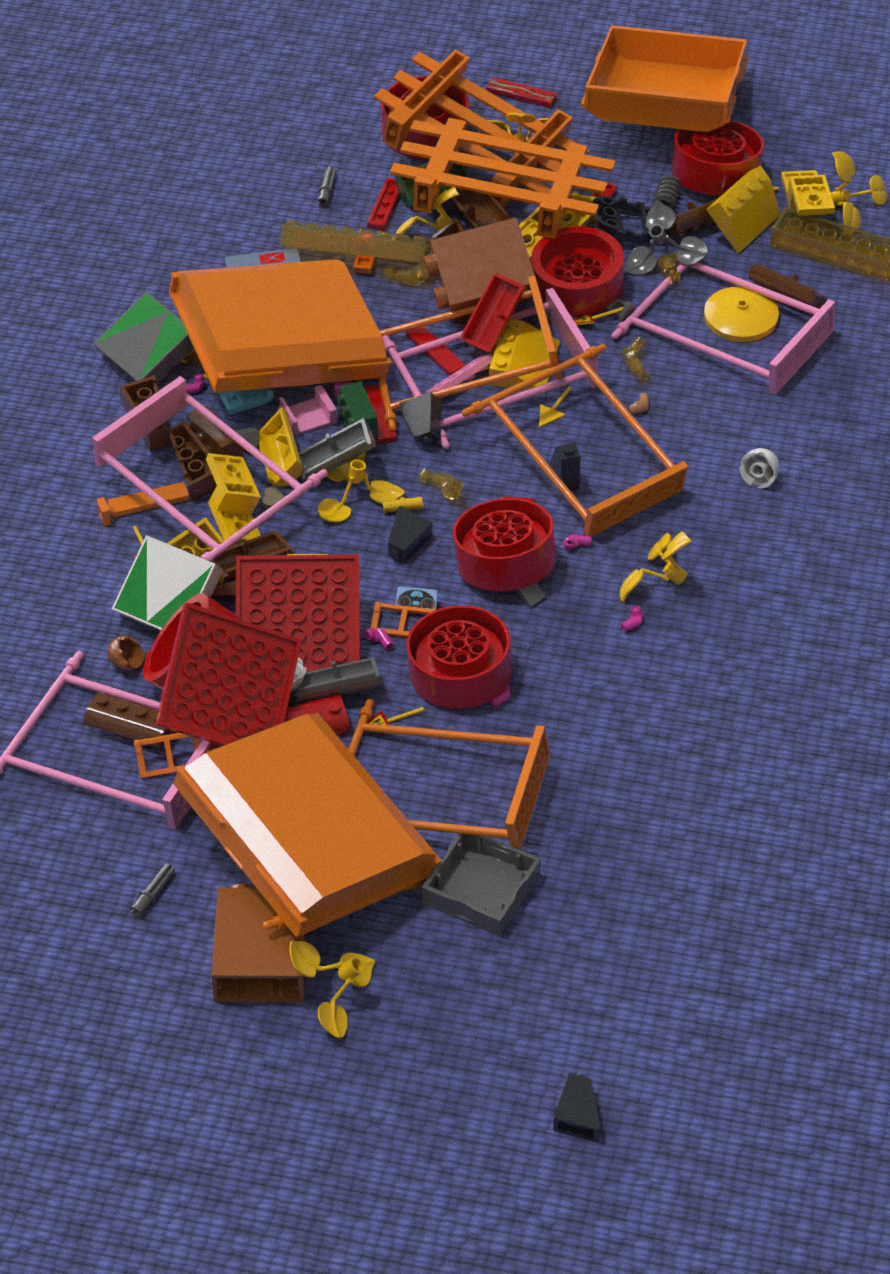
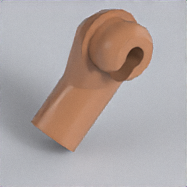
[629,393,649,414]

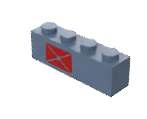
[225,248,301,268]

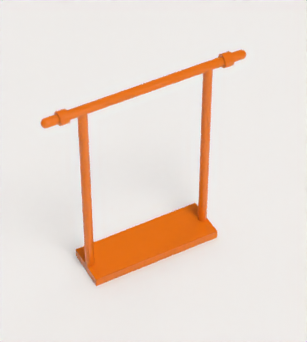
[371,275,563,431]
[462,344,689,537]
[348,699,551,850]

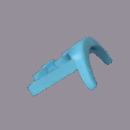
[218,388,274,415]

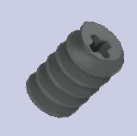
[653,175,682,209]

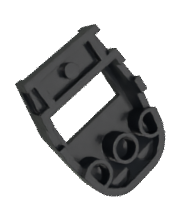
[592,196,652,243]

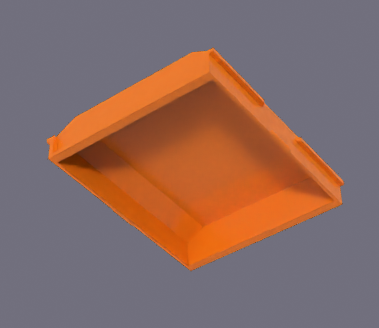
[581,25,749,132]
[169,259,392,393]
[173,713,442,938]

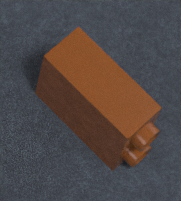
[423,218,536,321]
[211,883,308,1002]

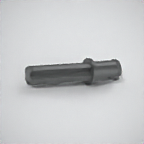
[317,166,336,207]
[130,863,175,917]

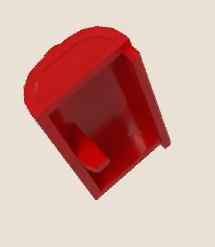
[461,273,527,355]
[284,694,350,737]

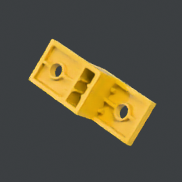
[781,170,835,216]
[519,207,593,262]
[206,453,261,545]

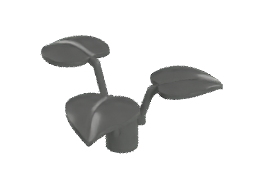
[625,200,708,275]

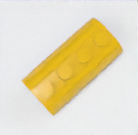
[258,407,303,488]

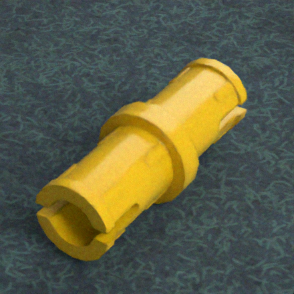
[383,497,423,513]

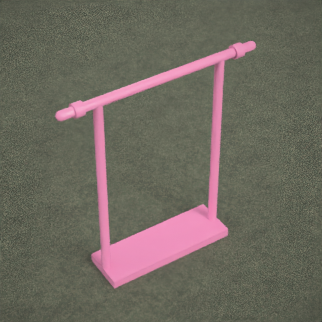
[611,243,835,395]
[382,288,599,449]
[92,376,328,563]
[0,651,222,830]

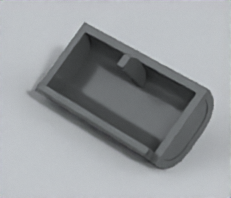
[299,418,376,482]
[296,657,381,703]

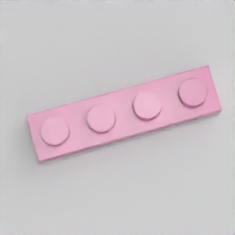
[426,354,493,399]

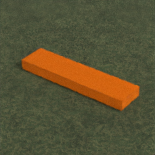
[108,482,189,518]

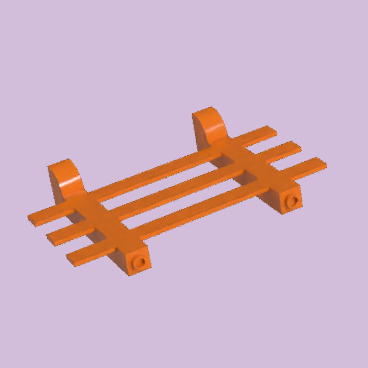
[374,49,590,208]
[390,118,616,239]

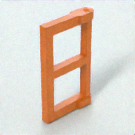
[370,602,436,638]
[134,733,200,778]

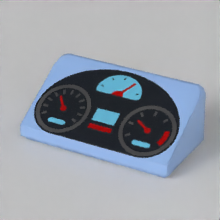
[396,587,438,609]

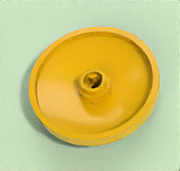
[704,286,779,342]

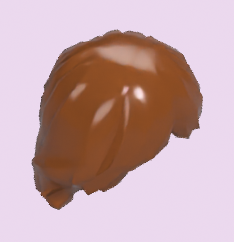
[108,636,147,671]

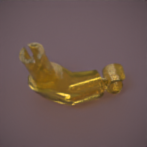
[657,251,681,285]
[384,263,428,285]
[621,337,651,386]
[418,469,463,500]

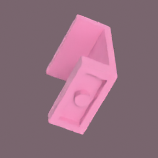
[278,385,337,436]

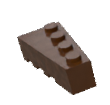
[120,375,168,452]
[186,406,244,458]
[168,421,217,502]

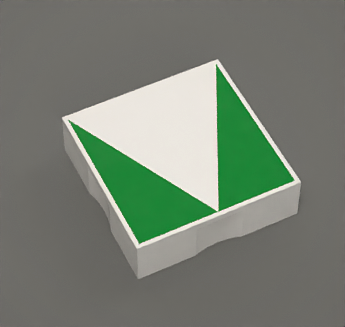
[112,535,223,631]

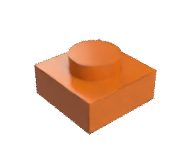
[353,255,375,274]
[97,497,113,526]

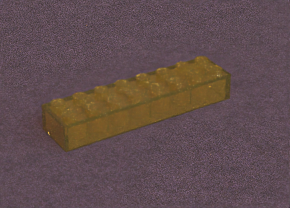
[770,207,890,282]
[279,220,431,264]

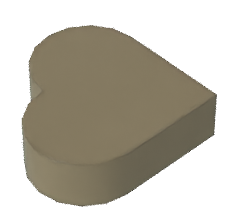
[262,487,285,510]

